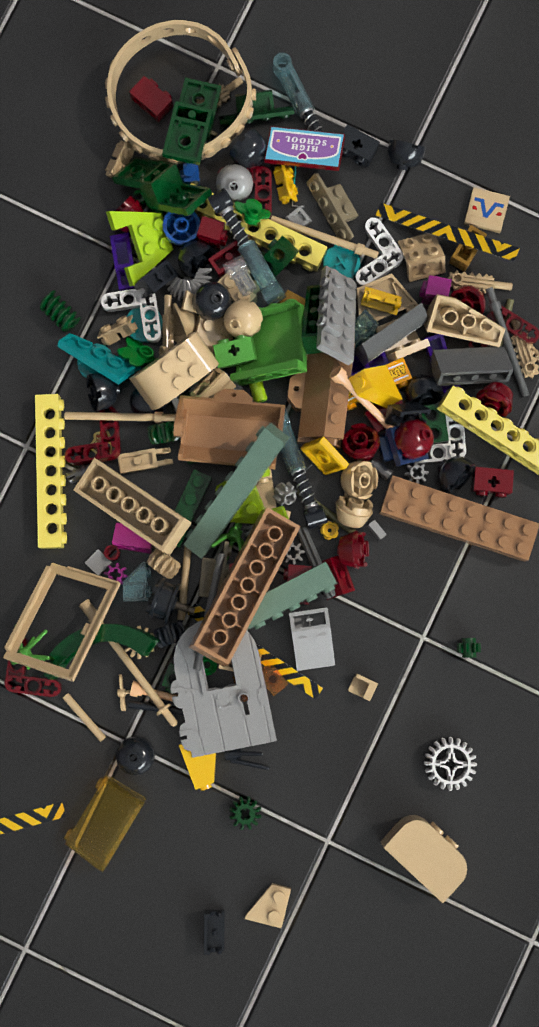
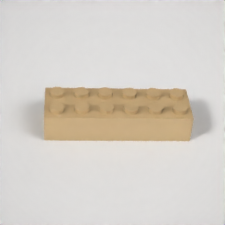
[73,458,192,555]

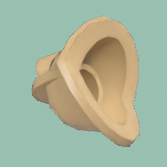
[172,303,198,343]

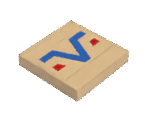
[464,187,510,233]

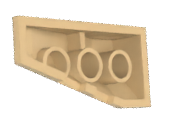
[424,294,505,347]

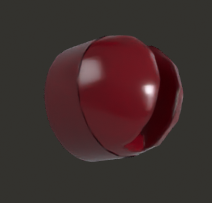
[104,545,120,561]

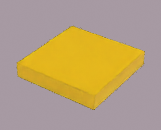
[300,436,349,475]

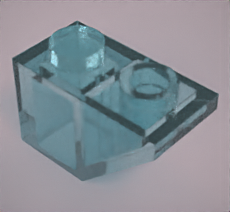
[354,309,379,349]
[123,562,152,602]

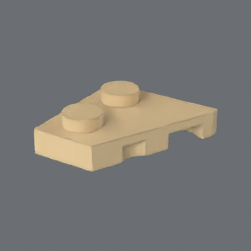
[245,883,291,928]

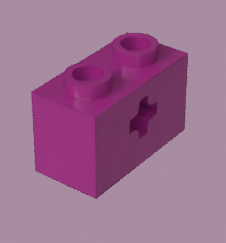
[419,275,452,305]

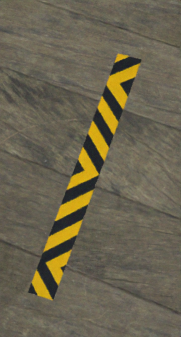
[376,203,520,261]
[188,603,323,699]
[0,802,66,835]

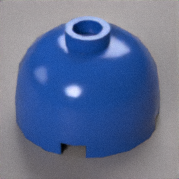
[163,212,200,246]

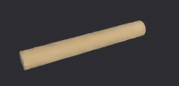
[63,693,106,742]

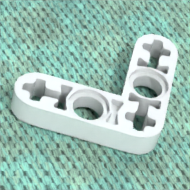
[355,218,403,287]
[101,288,162,343]
[417,415,466,464]

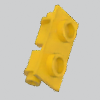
[273,165,298,204]
[360,286,402,316]

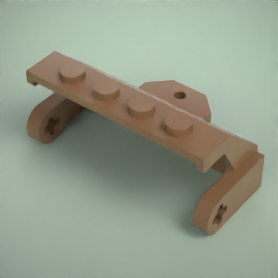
[287,343,355,449]
[174,389,285,469]

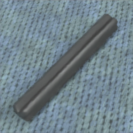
[297,527,336,599]

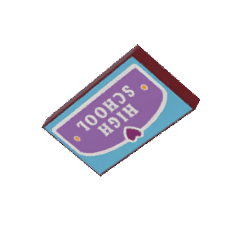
[264,126,345,171]

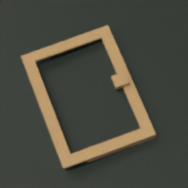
[3,563,121,682]

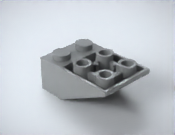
[289,607,335,671]

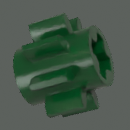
[457,638,481,658]

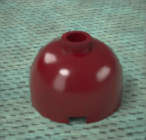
[450,285,486,315]
[394,420,434,459]

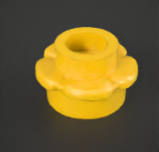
[320,521,339,540]

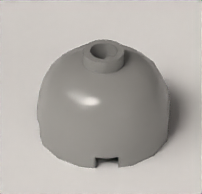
[216,164,253,203]

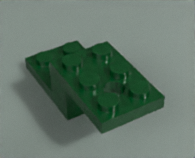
[162,78,222,165]
[112,157,212,216]

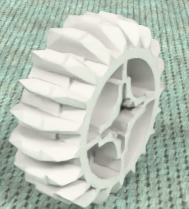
[424,737,477,791]

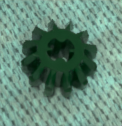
[148,422,180,444]
[229,796,262,830]

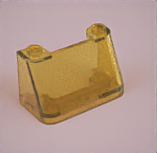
[64,775,147,872]

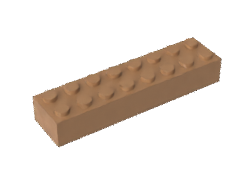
[379,475,539,562]
[189,507,301,666]

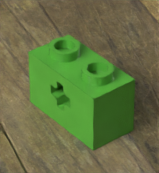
[213,335,258,369]

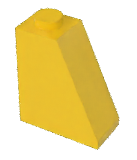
[349,365,402,408]
[179,743,216,791]

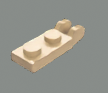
[118,447,173,474]

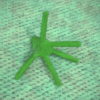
[211,523,244,561]
[10,624,55,670]

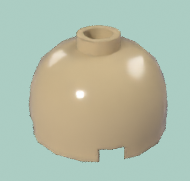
[224,299,263,338]
[340,461,378,499]

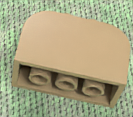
[129,331,219,410]
[380,815,467,903]

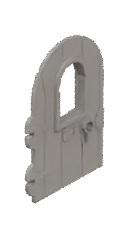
[170,620,277,758]

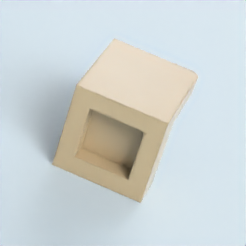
[348,673,378,701]

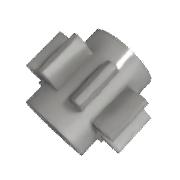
[404,462,429,484]
[273,482,298,506]
[285,542,305,565]

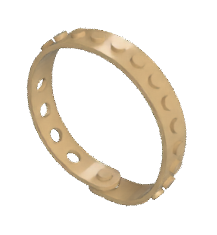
[105,20,256,164]

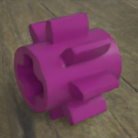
[104,563,129,585]

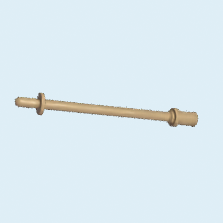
[79,599,177,727]

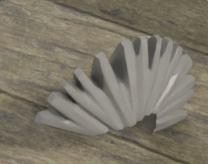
[166,268,212,301]

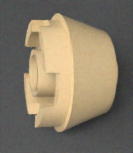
[336,493,373,528]

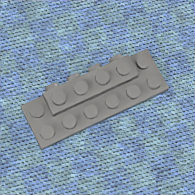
[316,265,357,365]

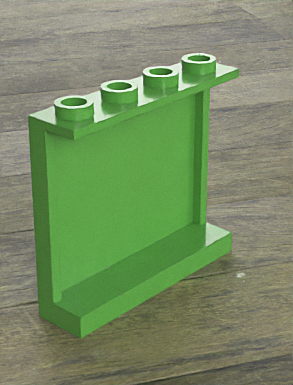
[230,299,307,386]

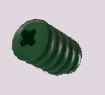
[40,290,81,333]

